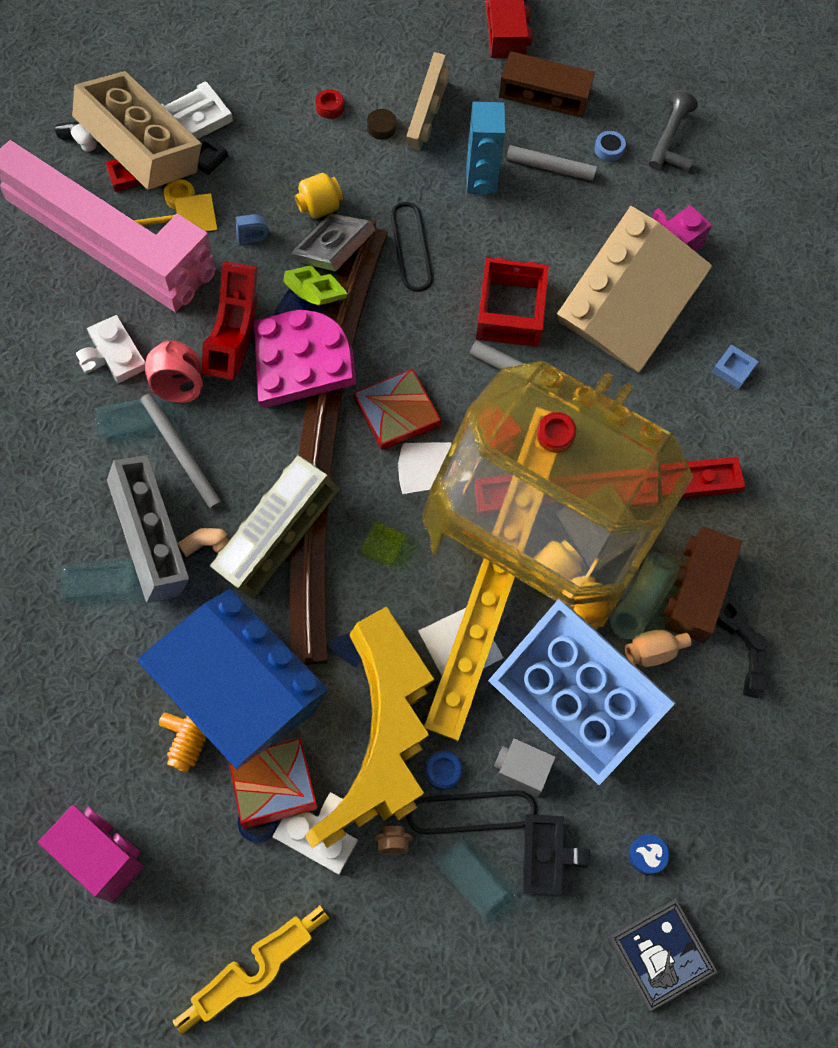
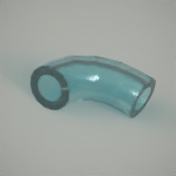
[610,553,680,640]

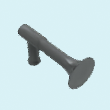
[649,90,698,172]

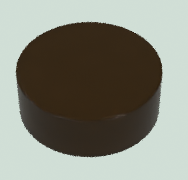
[367,109,397,139]

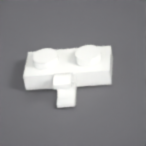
[76,315,145,383]
[272,792,358,875]

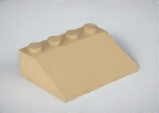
[557,206,712,373]

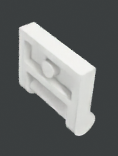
[161,82,233,139]

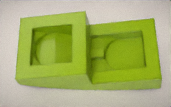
[283,265,348,305]

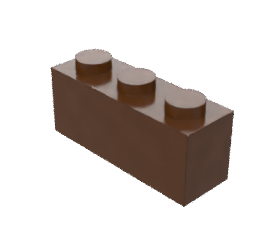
[499,51,595,118]
[662,526,743,643]

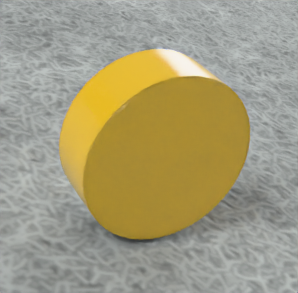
[164,179,195,210]

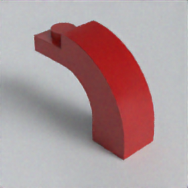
[201,261,258,380]

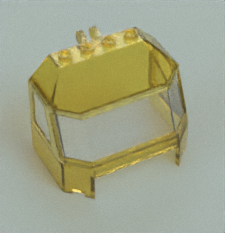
[422,361,693,628]

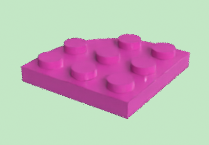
[254,310,357,408]

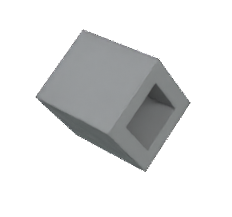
[494,739,555,797]

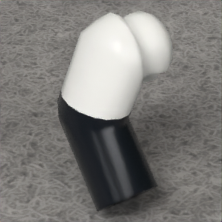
[55,121,98,152]

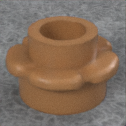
[374,826,412,855]

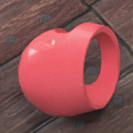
[145,340,203,403]

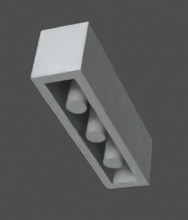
[107,455,189,603]

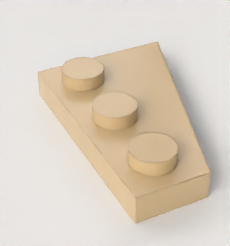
[406,52,450,151]

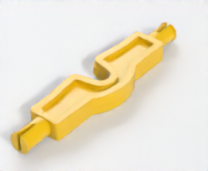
[173,905,329,1035]

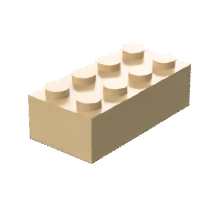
[72,71,202,190]

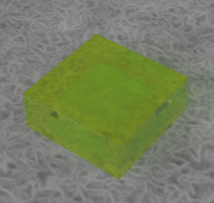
[361,521,406,568]

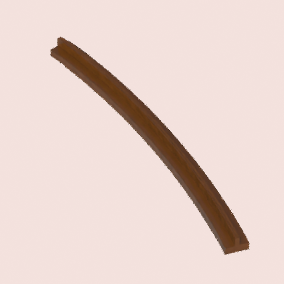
[290,219,388,665]

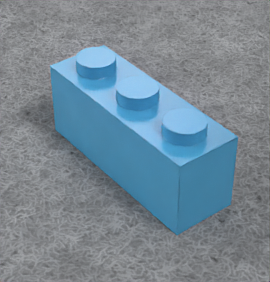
[466,102,505,195]

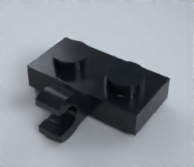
[522,814,590,897]

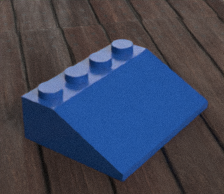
[137,588,329,769]

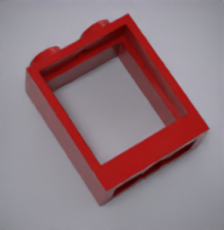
[476,258,549,347]

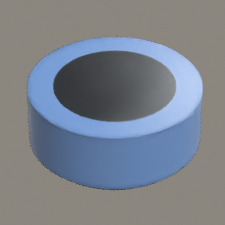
[594,131,626,162]

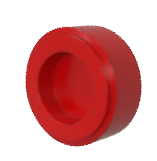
[315,89,345,119]
[537,412,576,453]

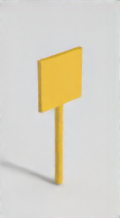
[134,193,217,232]

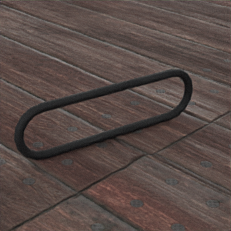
[391,202,433,292]
[406,790,536,835]

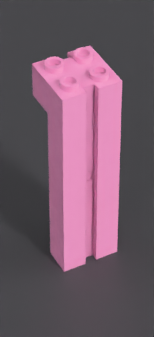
[0,140,216,313]

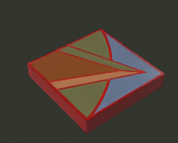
[353,369,441,450]
[229,738,318,829]

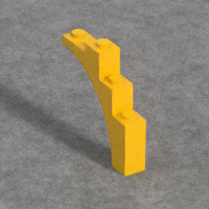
[304,606,434,849]

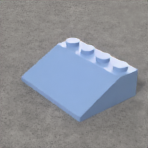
[488,598,676,785]

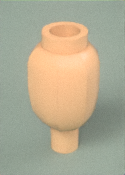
[625,630,691,668]

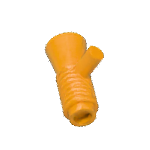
[159,712,207,773]

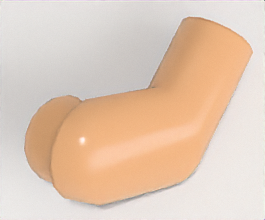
[177,528,230,557]

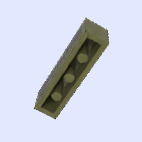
[210,455,340,599]

